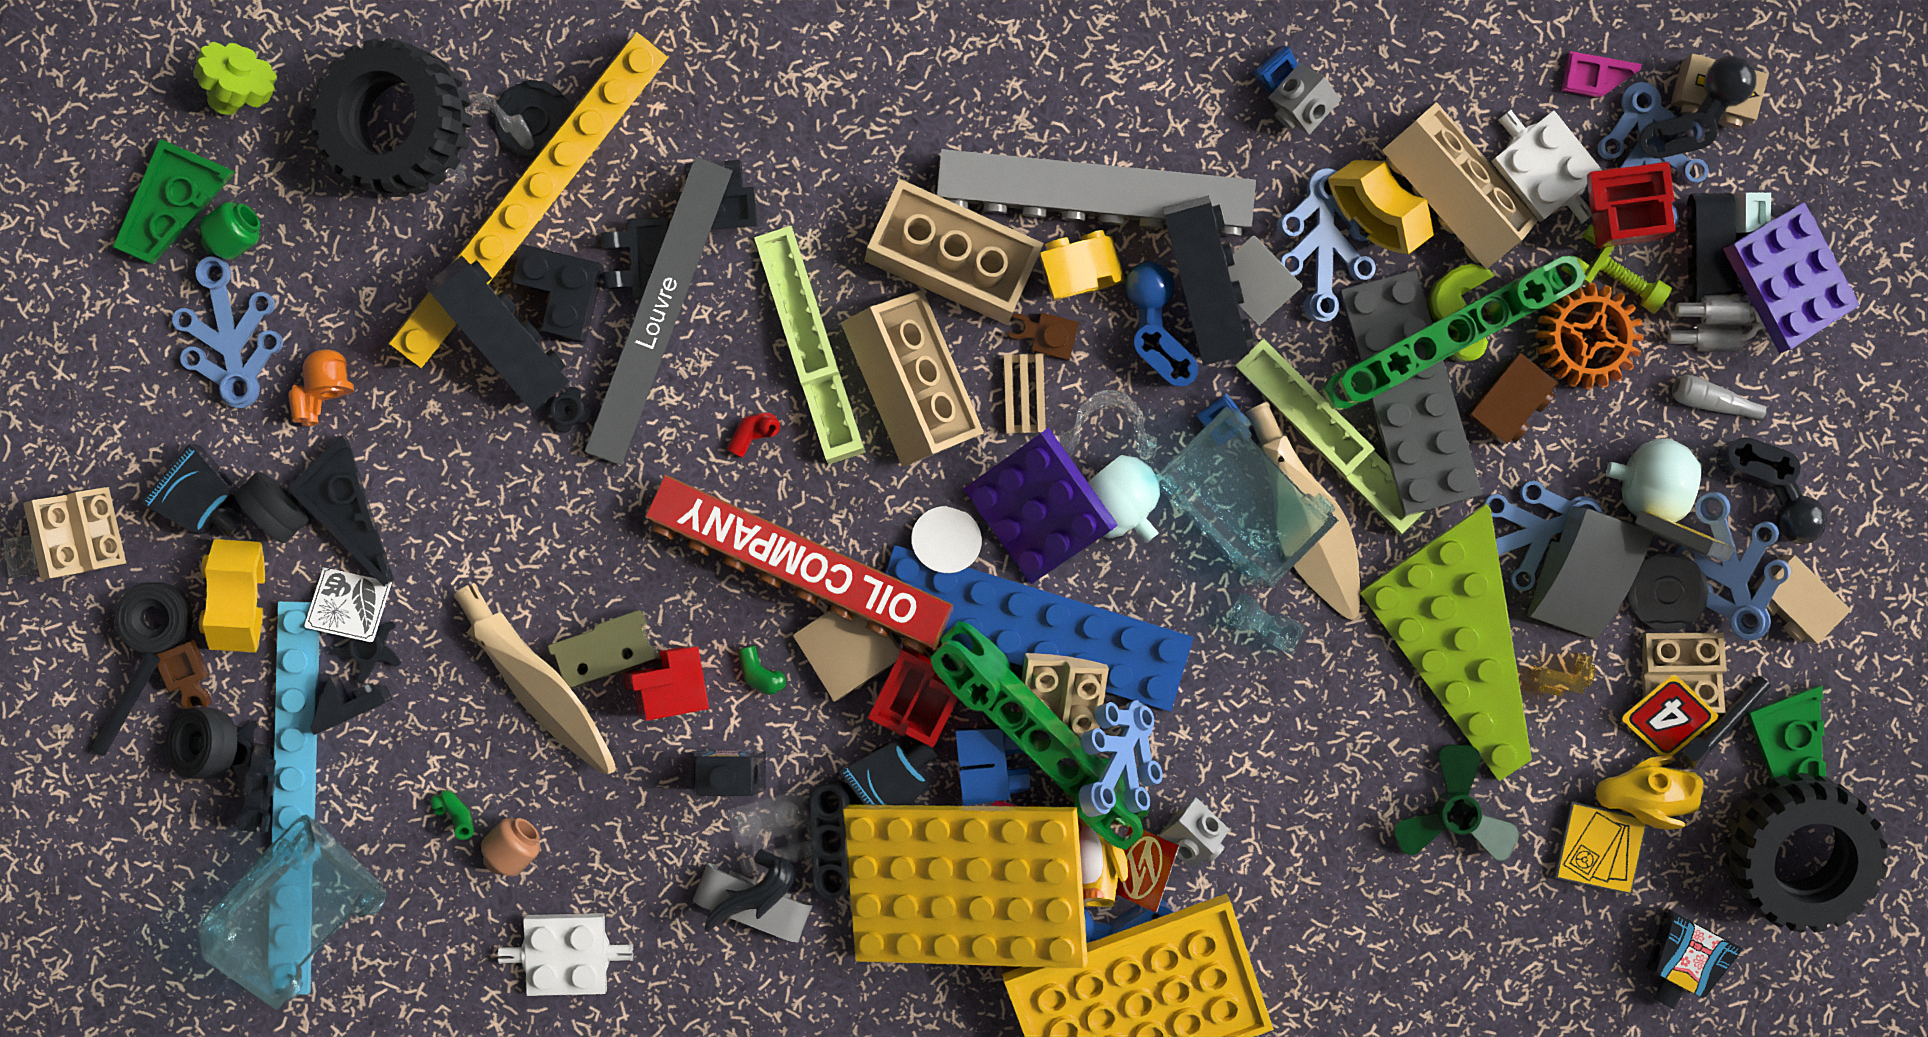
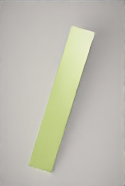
[754,226,866,464]
[1235,338,1426,536]

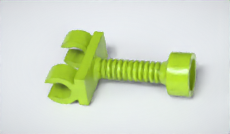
[1561,223,1672,314]

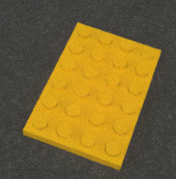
[843,805,1088,968]
[1002,893,1274,1037]

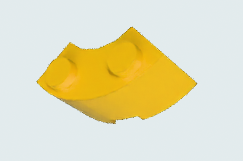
[1328,160,1434,254]
[1039,230,1126,301]
[199,539,265,653]

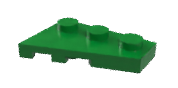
[113,139,236,264]
[1746,685,1826,785]

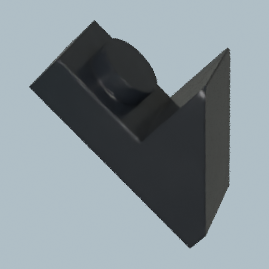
[310,673,393,735]

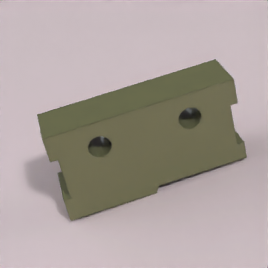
[548,610,660,690]

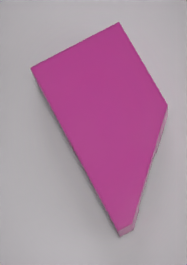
[1561,51,1642,98]

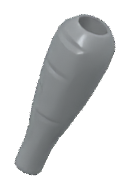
[1672,374,1766,421]

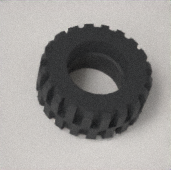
[310,38,472,197]
[1722,773,1889,933]

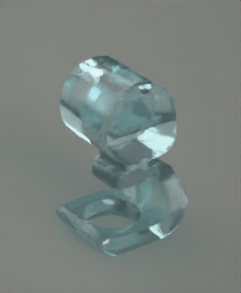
[1225,592,1306,655]

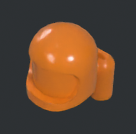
[288,349,354,426]

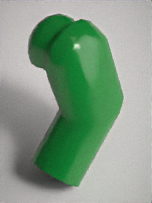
[737,645,786,695]
[430,790,474,840]

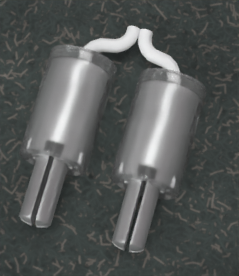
[1667,294,1766,352]

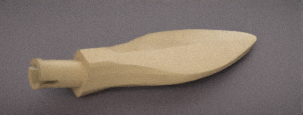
[1246,402,1360,620]
[454,583,616,774]

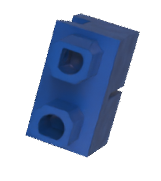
[956,726,1031,806]

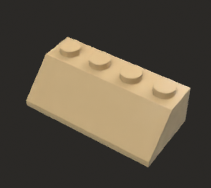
[1382,102,1538,269]
[865,179,1044,325]
[841,290,984,467]

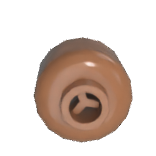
[481,818,540,877]

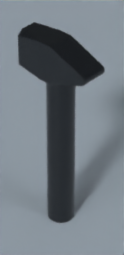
[1681,676,1771,770]

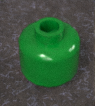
[200,201,261,260]

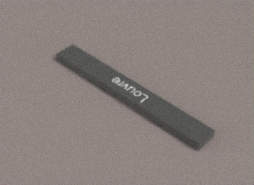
[585,156,733,466]

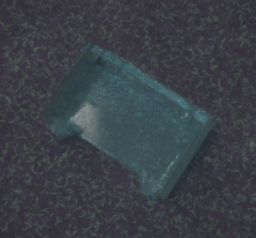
[1154,406,1339,589]
[199,814,388,1010]

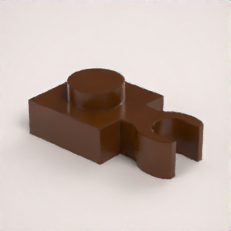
[1007,312,1079,361]
[156,640,212,710]

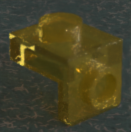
[1530,652,1596,697]

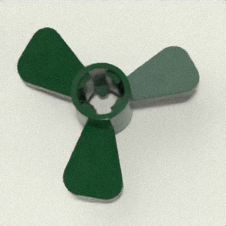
[1393,744,1519,861]

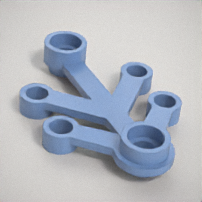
[1597,82,1709,227]
[1277,168,1376,322]
[172,257,283,408]
[1483,481,1603,591]
[1676,492,1791,641]
[1079,700,1163,817]

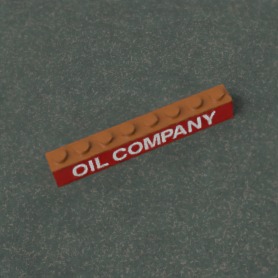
[645,474,954,654]

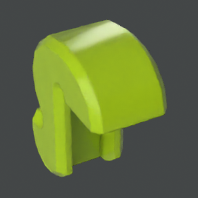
[1426,264,1495,362]

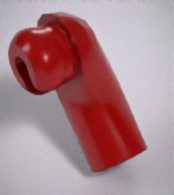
[726,412,780,458]

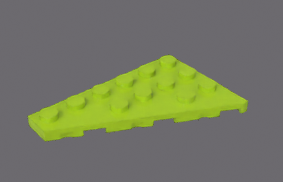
[1360,503,1532,781]

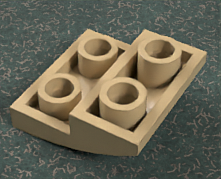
[23,487,126,581]
[793,611,901,702]
[1642,633,1727,715]
[1017,653,1109,738]

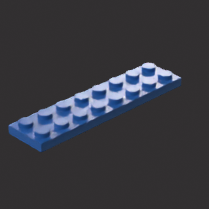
[886,545,1194,712]

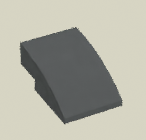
[1527,506,1654,639]

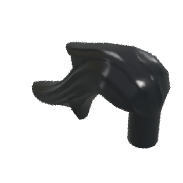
[705,849,795,932]

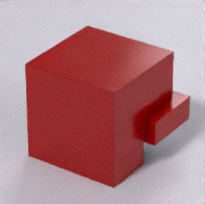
[1586,162,1676,249]
[622,646,709,721]
[868,646,958,748]

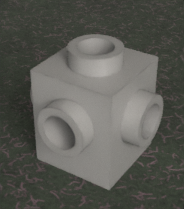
[1268,63,1341,135]
[1159,797,1230,870]

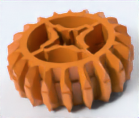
[1535,283,1644,390]

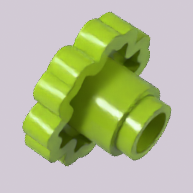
[193,42,277,115]

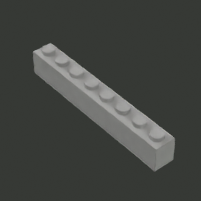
[937,149,1256,237]

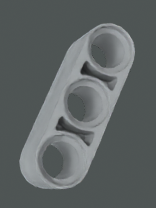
[693,863,813,942]

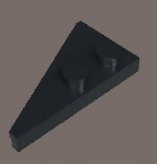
[287,436,394,587]

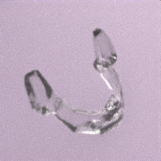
[444,91,534,186]
[1059,389,1157,467]

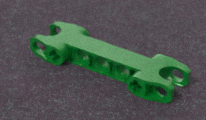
[1322,256,1586,410]
[930,621,1149,850]

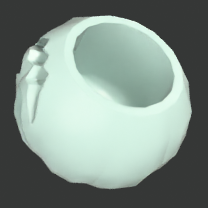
[1606,438,1701,522]
[1088,455,1160,543]

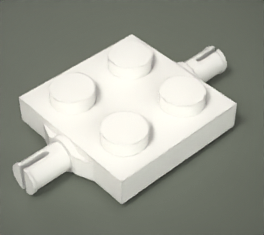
[1491,109,1602,224]
[498,913,633,996]

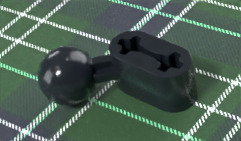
[1640,56,1757,158]
[1716,437,1828,545]

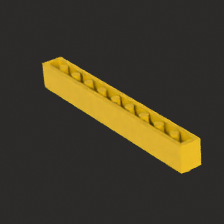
[389,32,668,368]

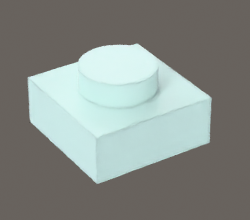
[1733,193,1771,233]

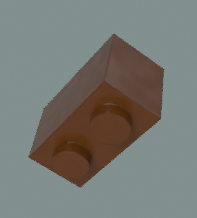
[1464,353,1557,445]

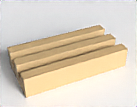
[1004,354,1046,434]

